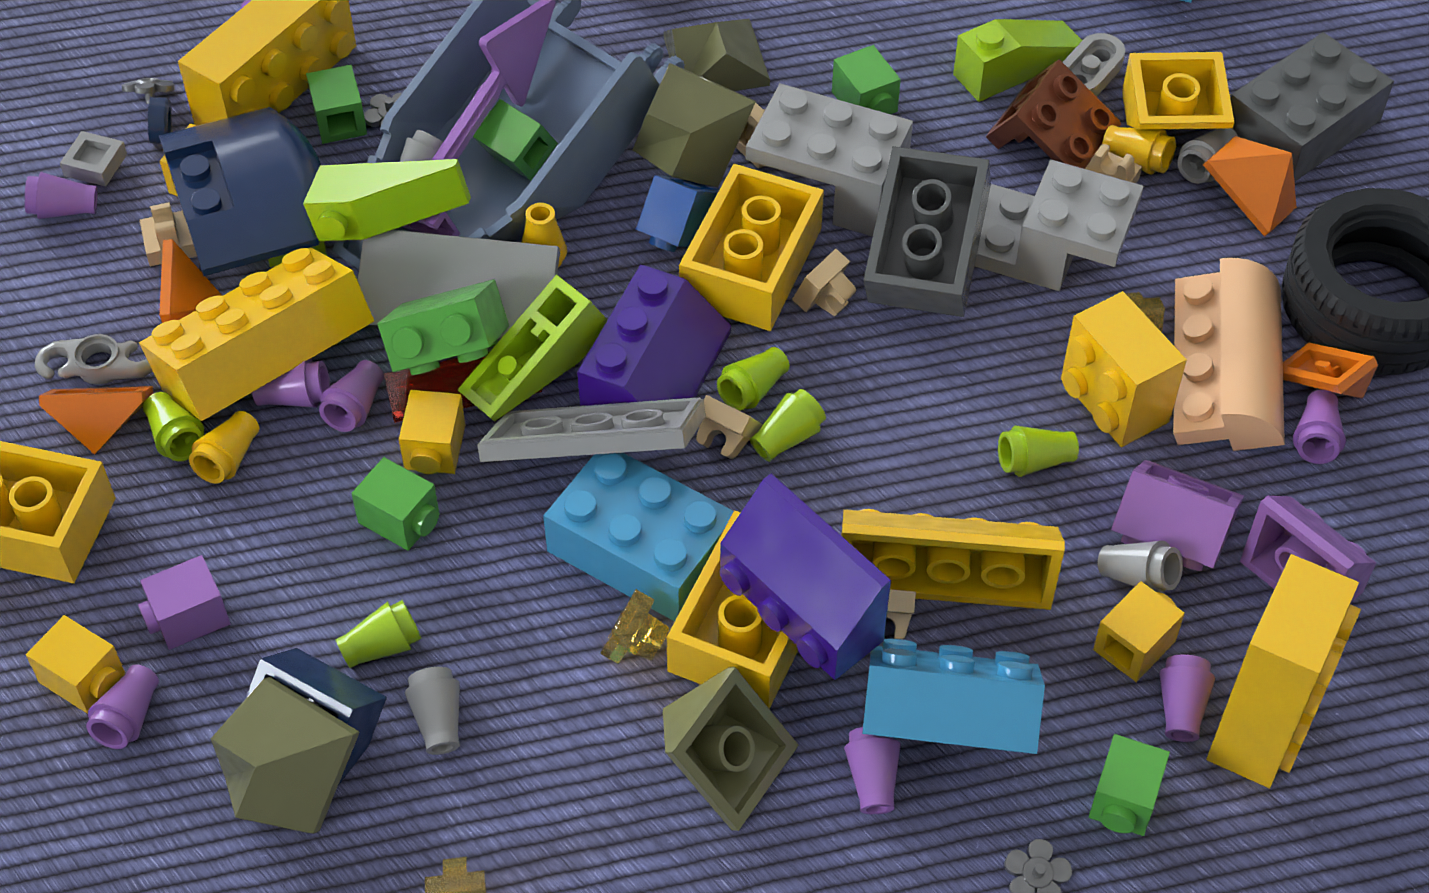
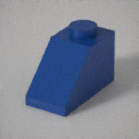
[636,175,719,252]

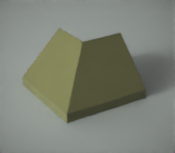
[663,18,770,91]
[633,63,756,188]
[663,667,799,831]
[210,677,360,834]

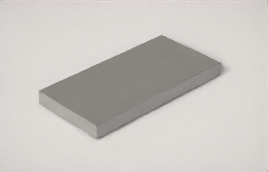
[357,230,560,341]
[477,397,706,462]

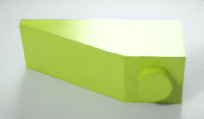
[953,19,1082,102]
[303,159,471,241]
[458,274,608,422]

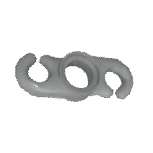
[34,334,153,385]

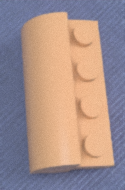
[1173,258,1285,451]

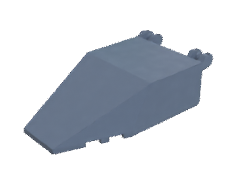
[332,0,685,270]

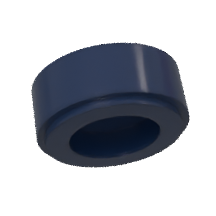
[148,97,172,144]

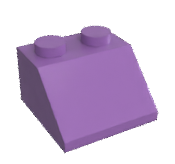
[1111,459,1244,571]
[1240,495,1376,604]

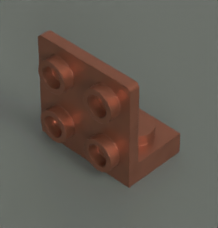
[986,59,1121,169]

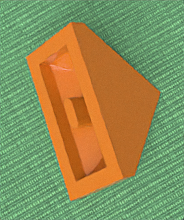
[1203,136,1297,236]
[159,239,222,323]
[1283,343,1378,399]
[39,386,153,455]

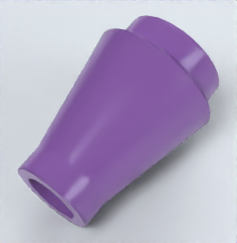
[25,172,98,219]
[252,359,330,408]
[319,360,384,432]
[1293,390,1346,464]
[1159,654,1216,742]
[86,665,159,749]
[844,727,901,815]

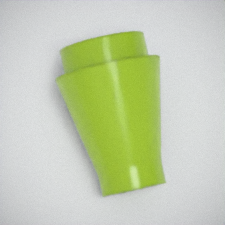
[717,347,790,411]
[750,389,826,462]
[143,392,204,461]
[998,426,1079,477]
[335,600,422,668]

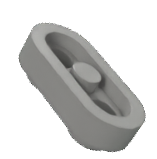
[1063,33,1125,97]

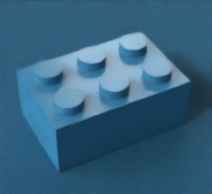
[543,453,734,622]
[862,639,1045,754]

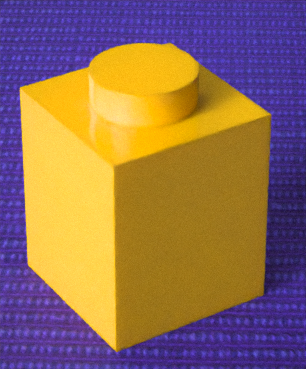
[399,390,466,474]
[1093,581,1185,682]
[26,615,125,714]

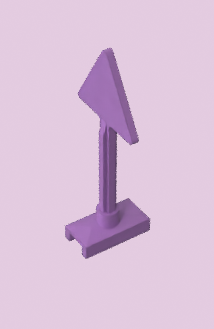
[402,0,555,236]

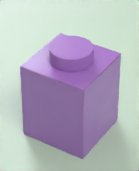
[138,555,230,650]

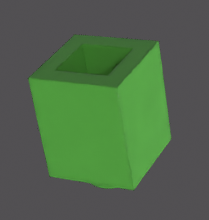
[832,45,901,114]
[306,65,367,144]
[473,99,558,181]
[351,457,440,551]
[1088,734,1170,836]

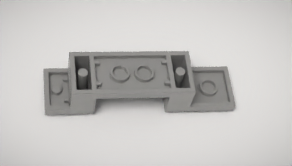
[745,83,1144,291]

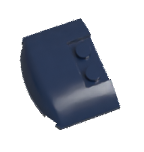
[159,107,321,277]

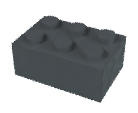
[1230,32,1394,182]
[863,146,991,317]

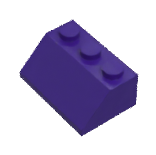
[577,264,731,406]
[720,473,891,680]

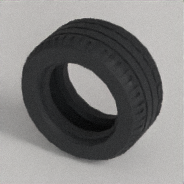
[1281,188,1429,375]

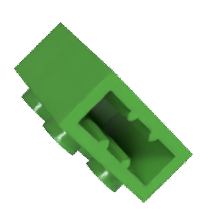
[377,279,509,375]

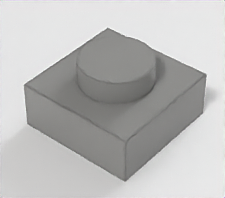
[60,131,127,187]

